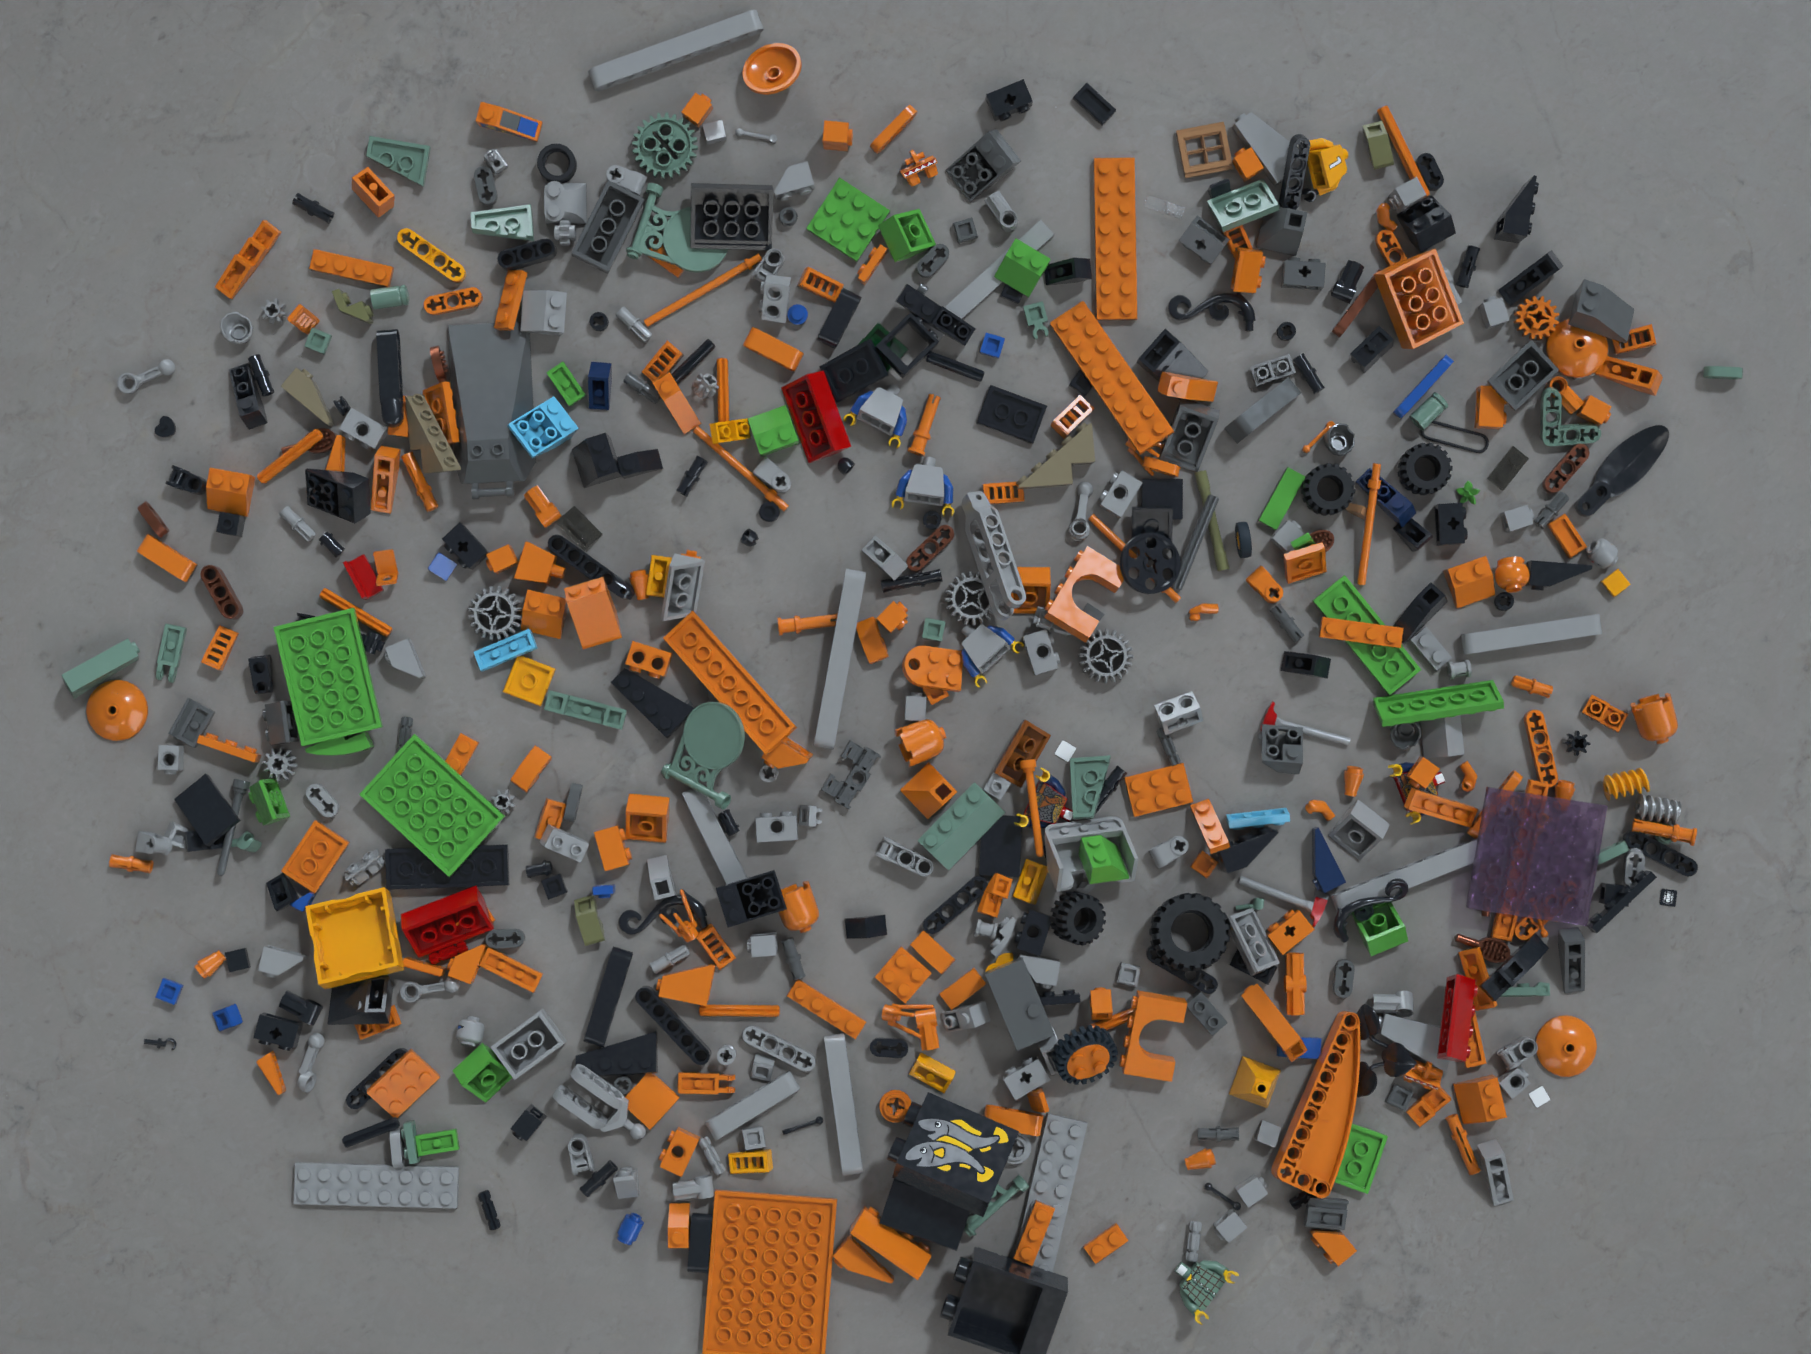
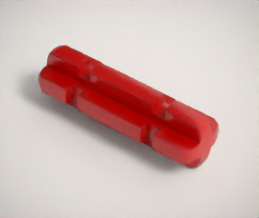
[428,941,468,964]

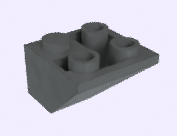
[1256,208,1308,256]
[1262,724,1303,774]

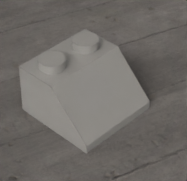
[520,290,567,336]
[1328,800,1390,860]

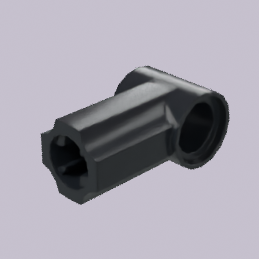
[1331,260,1364,304]
[279,991,323,1026]

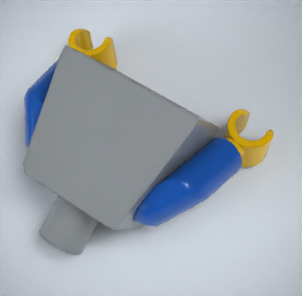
[843,384,907,448]
[892,457,954,516]
[961,624,1024,688]

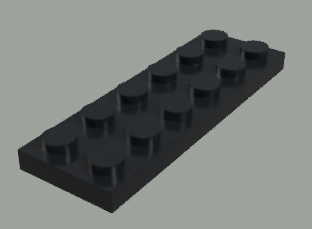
[385,844,510,890]

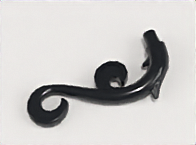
[1168,292,1256,332]
[1333,878,1409,943]
[619,889,708,935]

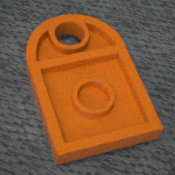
[902,645,963,692]

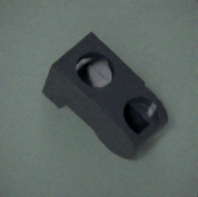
[248,655,273,694]

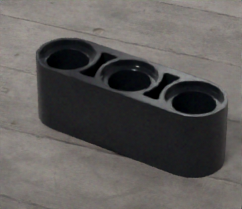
[497,238,557,271]
[817,288,862,349]
[687,1213,713,1273]

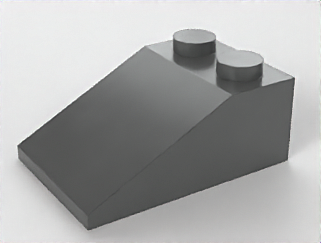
[1568,279,1634,343]
[1487,340,1559,411]
[1160,398,1220,472]

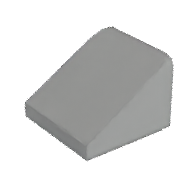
[703,120,727,145]
[164,821,193,849]
[751,1053,775,1082]
[1255,1120,1281,1148]

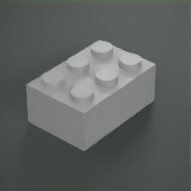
[491,1008,567,1080]

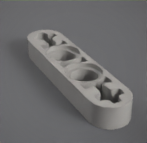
[743,1025,816,1071]

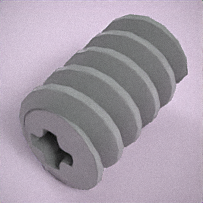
[1635,794,1681,825]

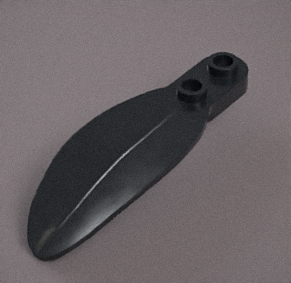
[1575,425,1669,517]

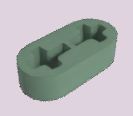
[1703,366,1743,380]
[1590,840,1629,866]

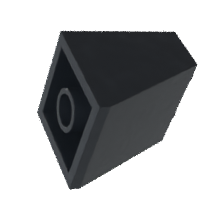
[572,432,622,488]

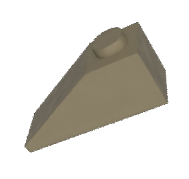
[281,368,334,427]

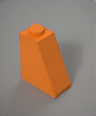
[656,964,716,1006]

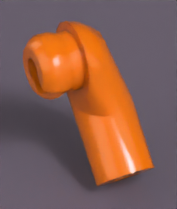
[1459,761,1477,792]
[1305,800,1335,821]

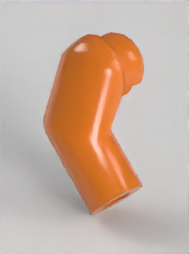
[1376,203,1398,232]
[1188,603,1219,621]

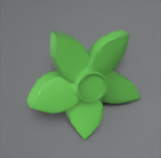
[1456,481,1480,504]

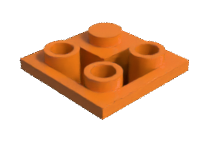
[900,762,957,819]

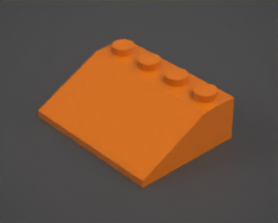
[1373,249,1464,349]

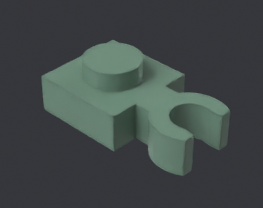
[1023,301,1048,340]

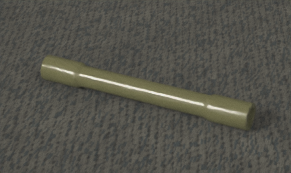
[1194,470,1230,571]

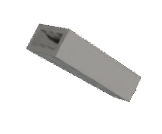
[1233,112,1301,187]
[1378,1013,1450,1072]

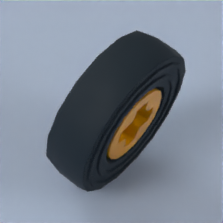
[1235,522,1252,558]

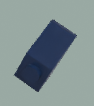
[588,362,612,410]

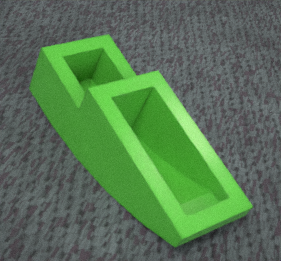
[305,732,374,755]

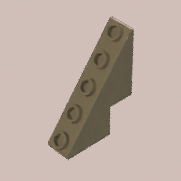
[405,394,461,474]
[1016,422,1095,490]

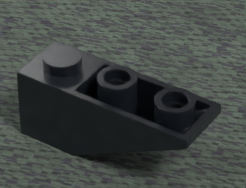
[229,363,268,430]
[1393,582,1448,645]

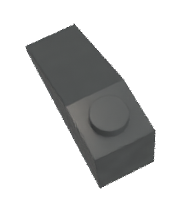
[1558,927,1585,993]

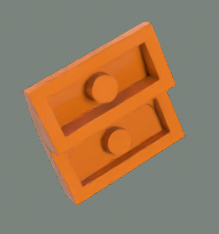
[625,1074,680,1130]

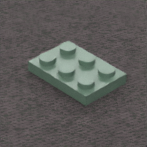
[1207,179,1280,232]

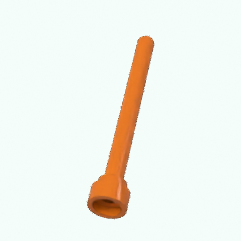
[1020,759,1044,857]

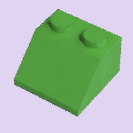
[878,209,936,262]
[994,238,1051,298]
[748,405,799,457]
[1078,835,1129,884]
[1352,902,1408,956]
[452,1043,513,1103]

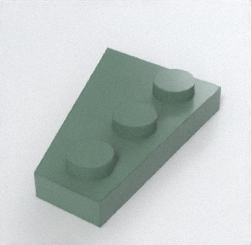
[366,136,431,187]
[470,204,534,241]
[1070,755,1111,819]

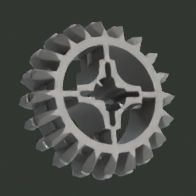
[945,571,993,626]
[468,586,523,641]
[1078,629,1134,684]

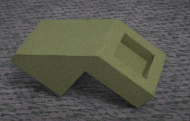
[1362,121,1394,170]
[332,289,374,324]
[574,895,605,946]

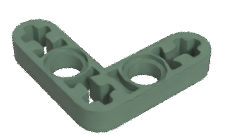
[1540,387,1601,446]

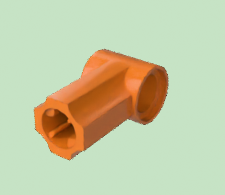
[1545,376,1584,415]
[524,485,562,528]
[915,1008,939,1050]

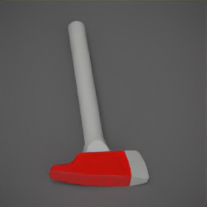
[1258,701,1351,746]
[1238,876,1329,927]

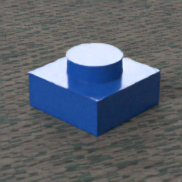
[980,333,1005,359]
[593,884,615,898]
[155,978,184,1005]

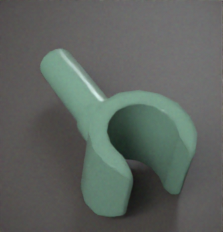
[1236,898,1264,911]

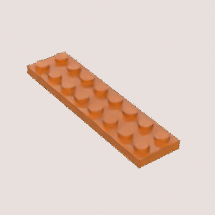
[1094,158,1137,320]
[1050,301,1174,455]
[663,611,797,755]

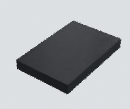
[819,339,889,403]
[976,385,1047,444]
[174,773,241,846]
[979,815,1022,877]

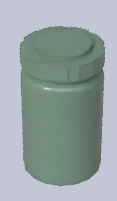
[370,285,409,310]
[1409,392,1448,431]

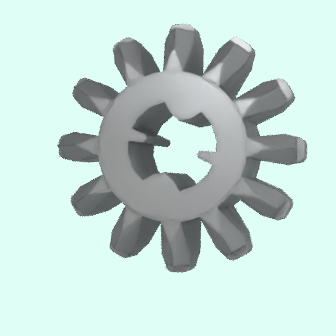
[262,747,298,781]

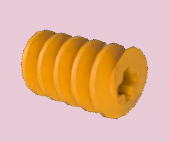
[1603,768,1650,801]

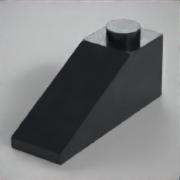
[1498,250,1563,306]
[1526,560,1592,591]

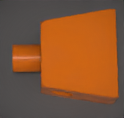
[514,541,566,584]

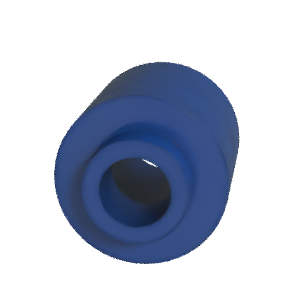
[617,1213,644,1245]

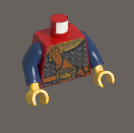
[1388,762,1445,825]
[1014,767,1073,829]

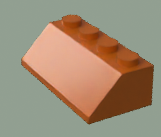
[850,1206,932,1280]

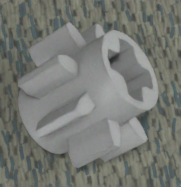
[554,220,576,246]
[261,298,288,324]
[692,374,719,398]
[491,789,516,813]

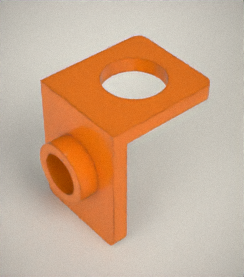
[373,549,399,586]

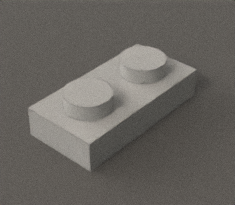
[1410,627,1452,671]

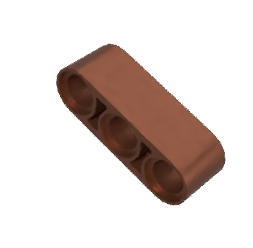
[200,565,243,619]

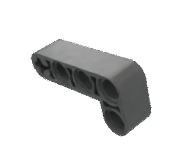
[1225,377,1301,443]

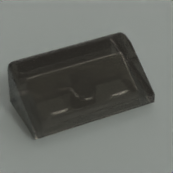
[558,506,603,551]

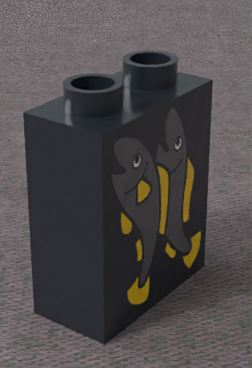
[887,1092,1019,1217]

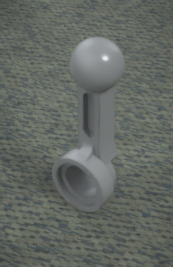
[117,359,175,394]
[1069,481,1093,540]
[400,977,460,1002]
[297,1033,325,1093]

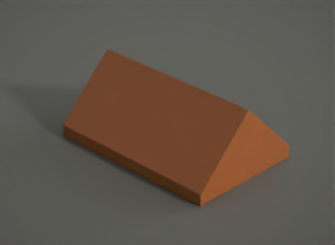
[994,720,1051,788]

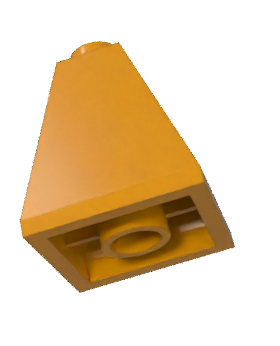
[1229,1056,1281,1108]

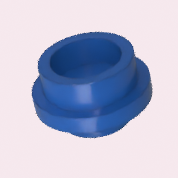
[788,304,808,325]

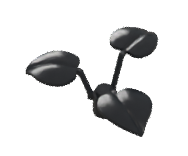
[1357,1004,1417,1097]

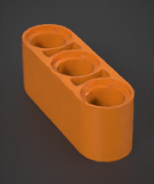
[743,327,804,372]
[137,534,197,582]
[984,1105,1044,1136]

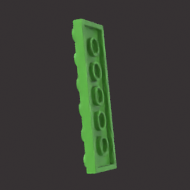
[1312,575,1421,695]
[1373,680,1504,727]

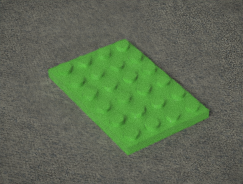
[274,608,383,746]
[359,734,505,877]

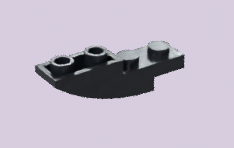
[895,284,976,346]
[1479,933,1549,1002]

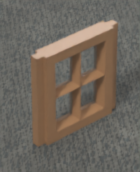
[1176,121,1233,179]

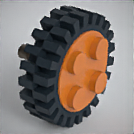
[1052,1025,1118,1085]

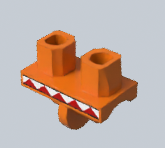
[900,150,938,187]
[1403,1060,1443,1090]

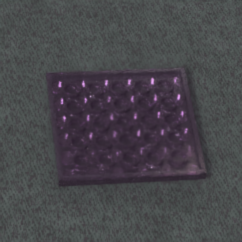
[1466,787,1608,926]

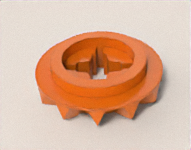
[879,1090,912,1123]

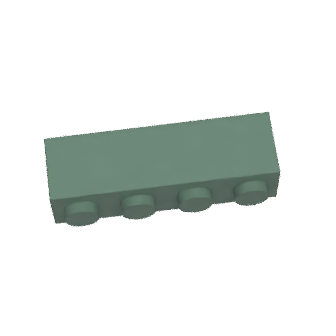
[918,782,1006,870]

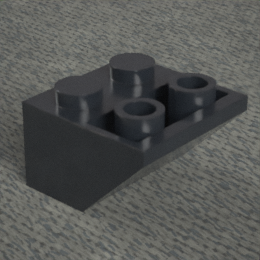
[1397,196,1456,252]

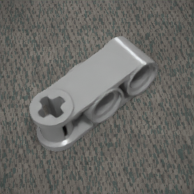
[875,836,934,876]

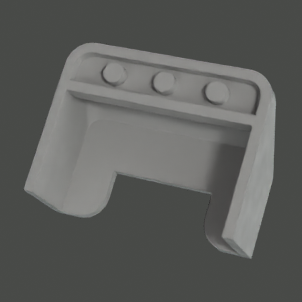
[1044,816,1138,892]

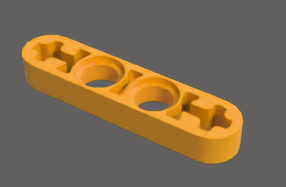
[397,228,466,283]

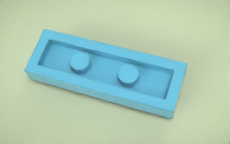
[474,629,538,672]
[1226,808,1290,830]

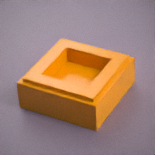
[1601,569,1631,597]

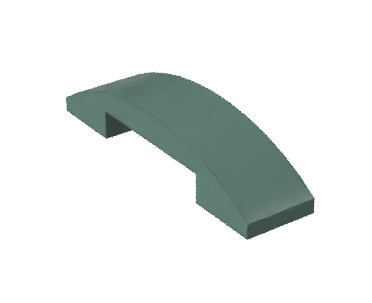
[544,690,627,730]

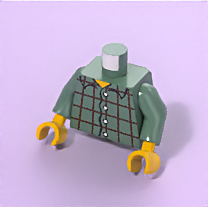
[1174,1260,1239,1325]

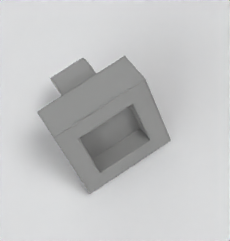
[799,805,822,826]

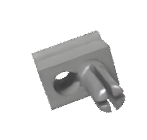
[484,149,508,175]

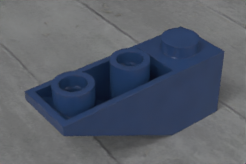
[1355,468,1416,527]

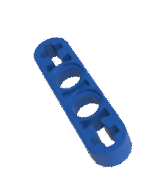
[1393,354,1454,419]

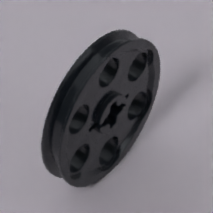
[1120,533,1180,594]

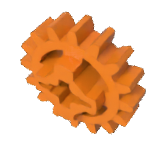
[1514,296,1559,341]

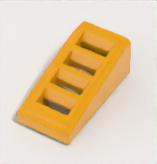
[728,1149,773,1174]

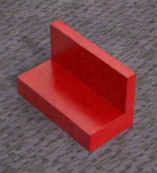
[343,554,384,600]

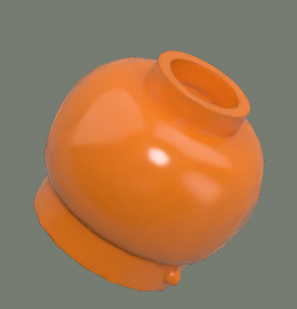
[1494,557,1530,593]

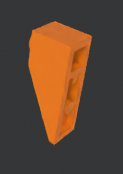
[1594,356,1663,396]
[652,371,701,434]
[1157,371,1218,402]
[371,446,401,514]
[833,1235,894,1284]

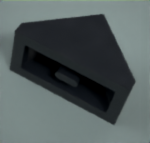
[1393,518,1433,552]
[266,873,300,911]
[845,914,887,939]

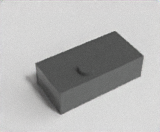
[572,180,645,274]
[985,957,1055,1051]

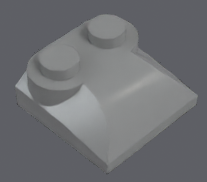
[544,181,587,225]

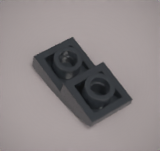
[1229,949,1277,985]

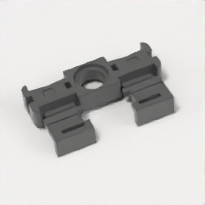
[821,740,881,809]

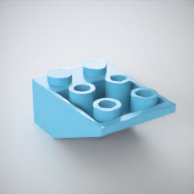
[507,396,579,458]

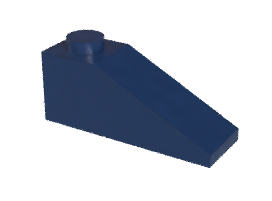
[1312,827,1346,893]

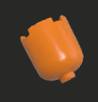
[1630,693,1678,744]
[895,719,946,767]
[778,881,819,933]

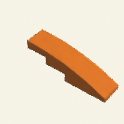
[215,220,282,299]

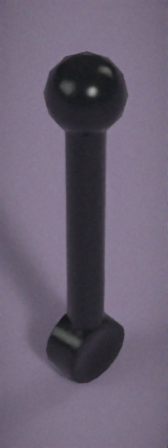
[782,1116,823,1135]
[1205,1183,1241,1210]

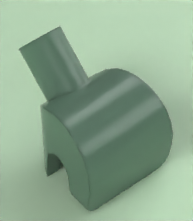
[231,831,262,852]

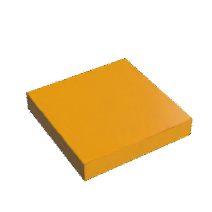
[503,655,556,707]

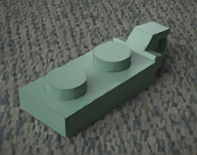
[1500,982,1550,997]

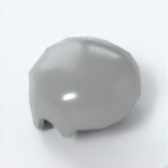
[220,312,253,345]

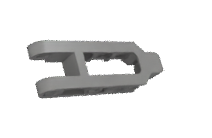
[962,491,1026,620]

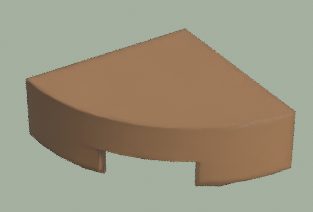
[1345,503,1367,520]

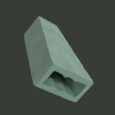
[62,639,140,699]

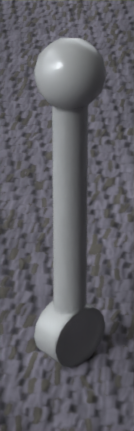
[735,128,777,143]

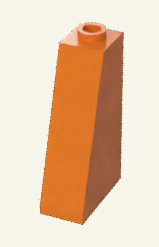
[1241,983,1308,1062]

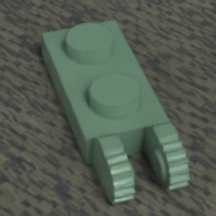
[156,624,187,683]

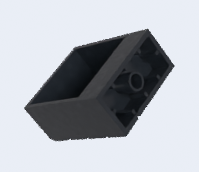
[940,1247,1068,1354]

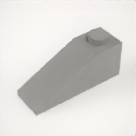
[1477,1139,1514,1206]

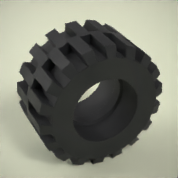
[1397,443,1453,495]
[1301,463,1356,516]
[1050,891,1106,945]

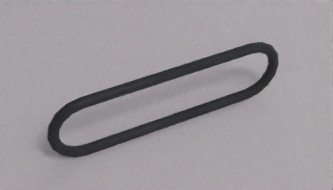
[1420,421,1489,453]

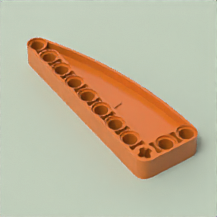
[1271,1011,1360,1198]

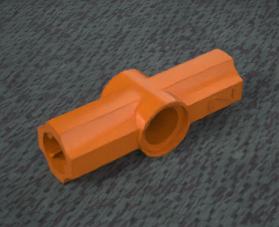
[1284,952,1307,1015]

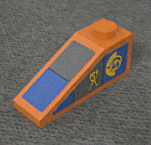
[476,102,543,142]

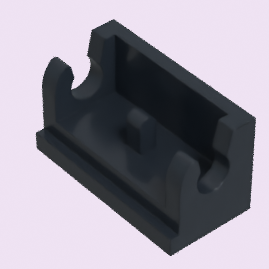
[1350,326,1394,373]

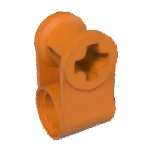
[1246,565,1283,604]

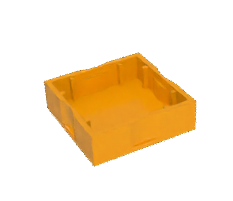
[305,887,404,989]

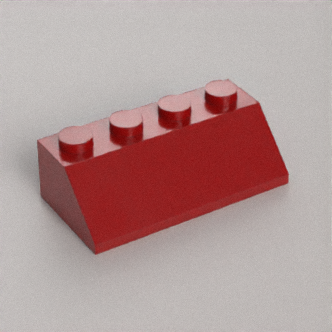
[781,371,851,463]
[401,885,494,958]
[1437,974,1478,1062]

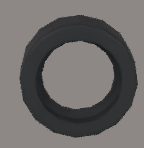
[537,144,577,183]

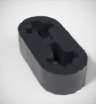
[1415,153,1444,191]
[870,1037,908,1058]

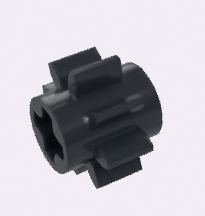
[361,630,385,655]
[1563,731,1591,756]

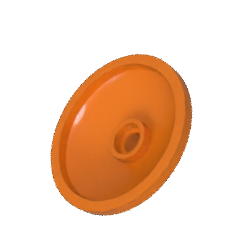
[742,43,802,95]
[1546,319,1608,378]
[86,680,148,741]
[1535,1015,1597,1077]

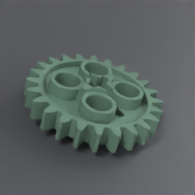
[632,112,698,179]

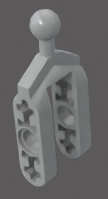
[553,1064,646,1139]

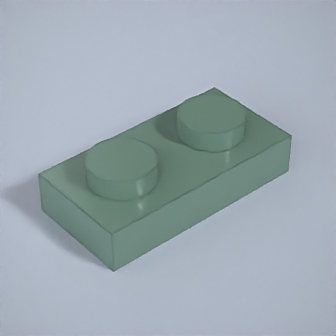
[401,1120,421,1164]

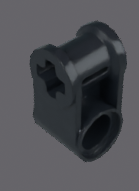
[165,465,207,495]

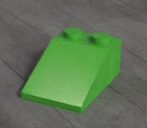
[248,779,290,826]

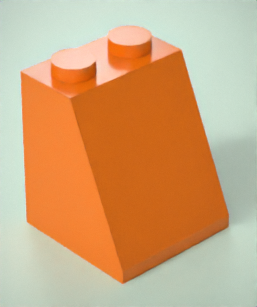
[564,577,622,649]

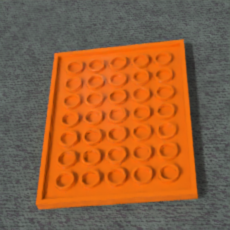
[702,1189,837,1354]

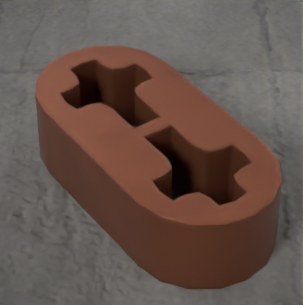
[137,501,169,538]

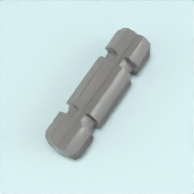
[698,1136,725,1175]
[1186,1221,1202,1262]

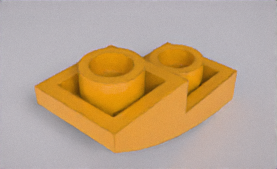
[709,418,751,444]

